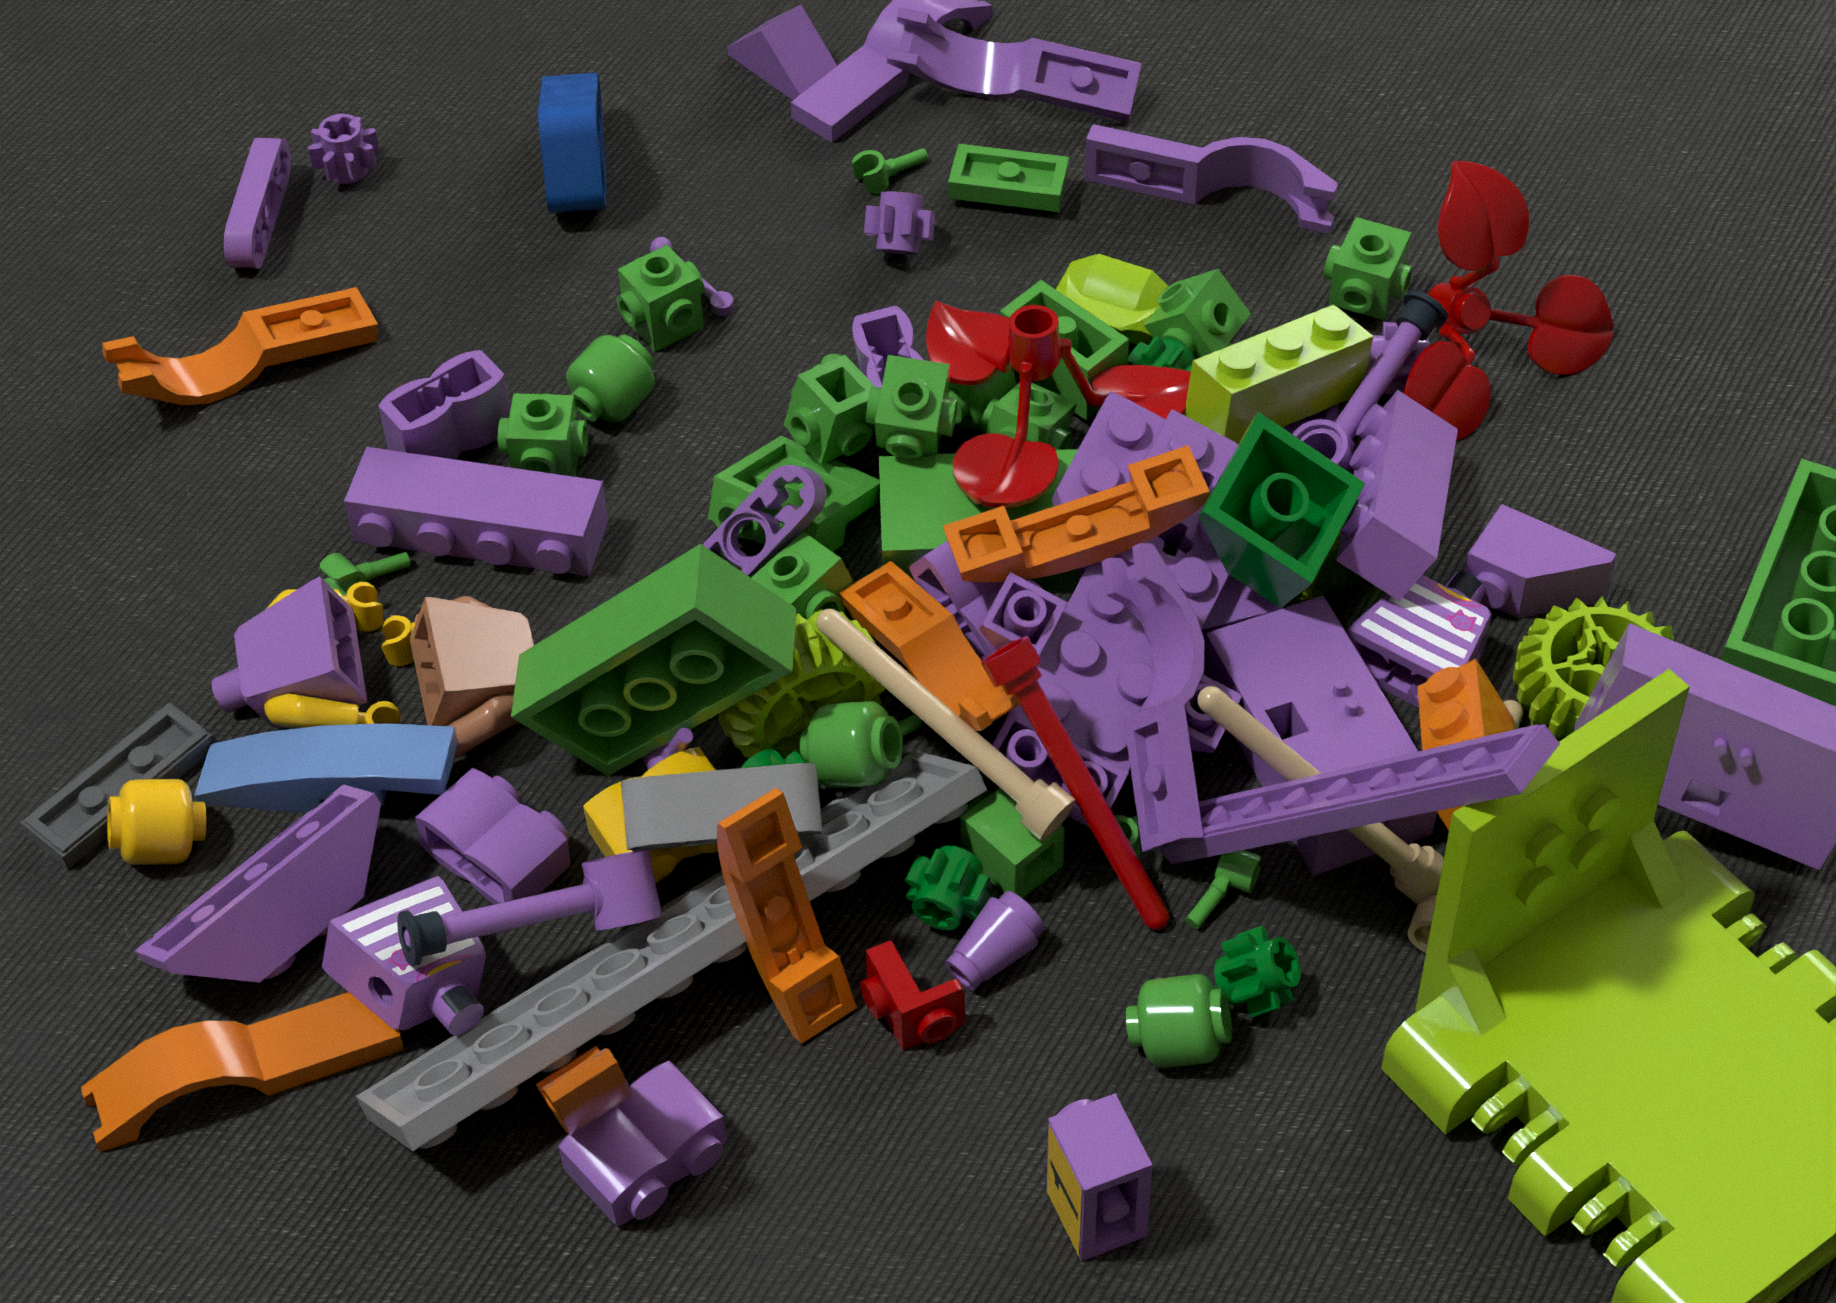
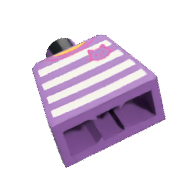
[1347,572,1492,708]
[322,876,486,1036]

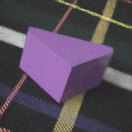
[727,5,837,100]

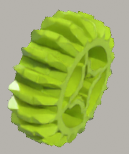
[1513,596,1683,741]
[718,610,885,759]

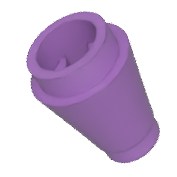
[945,891,1045,991]

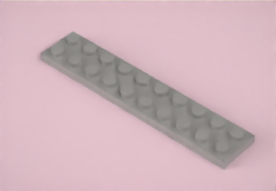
[356,751,987,1151]

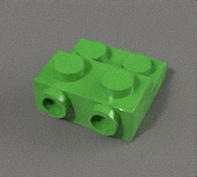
[707,436,880,552]

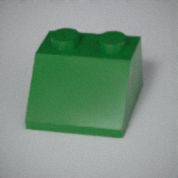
[1198,412,1366,608]

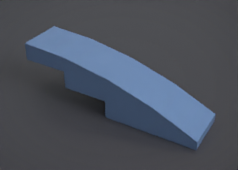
[194,723,458,813]

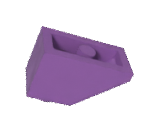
[1465,504,1617,618]

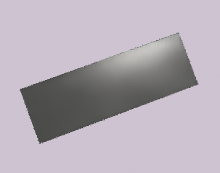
[20,702,215,870]

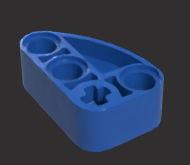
[538,72,606,214]

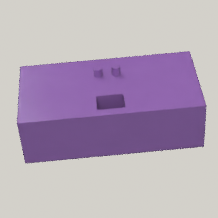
[1203,596,1437,876]
[1574,623,1836,870]

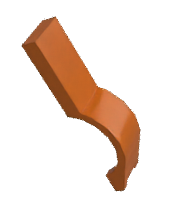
[102,287,378,405]
[839,561,1020,731]
[81,992,404,1152]

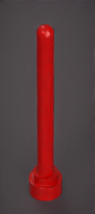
[981,636,1170,931]

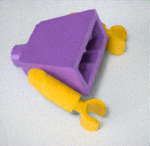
[212,577,401,729]

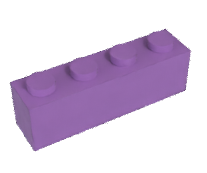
[1336,390,1458,601]
[344,447,608,576]

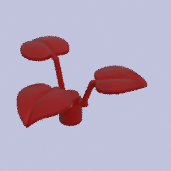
[1404,161,1614,441]
[926,301,1191,508]

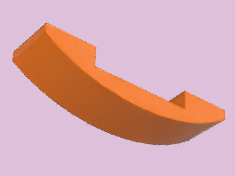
[943,445,1210,583]
[717,788,857,1044]
[533,1045,632,1136]

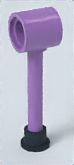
[1292,290,1448,475]
[397,849,662,966]

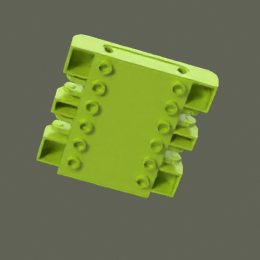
[1381,669,1836,1303]

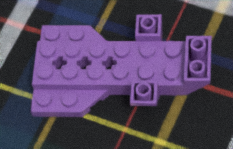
[979,390,1284,828]

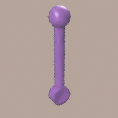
[650,237,734,316]

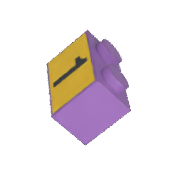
[1046,1093,1152,1261]

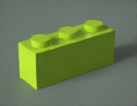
[1184,305,1374,444]

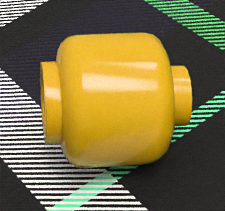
[107,779,206,865]

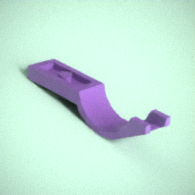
[791,0,993,143]
[887,7,1142,122]
[1085,124,1338,234]
[1101,543,1204,852]

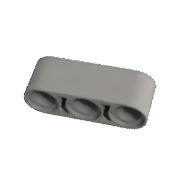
[621,763,823,851]

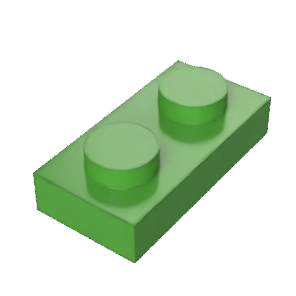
[948,144,1069,212]

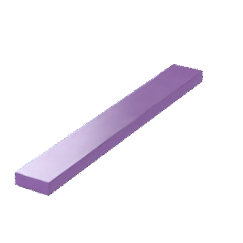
[1161,724,1560,864]

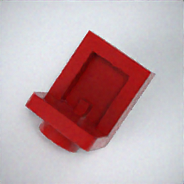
[860,940,965,1050]

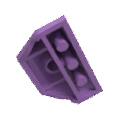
[135,784,381,983]

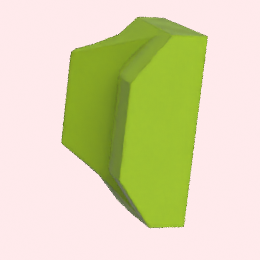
[1056,254,1169,345]

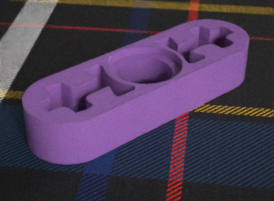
[224,137,290,269]
[703,465,826,577]

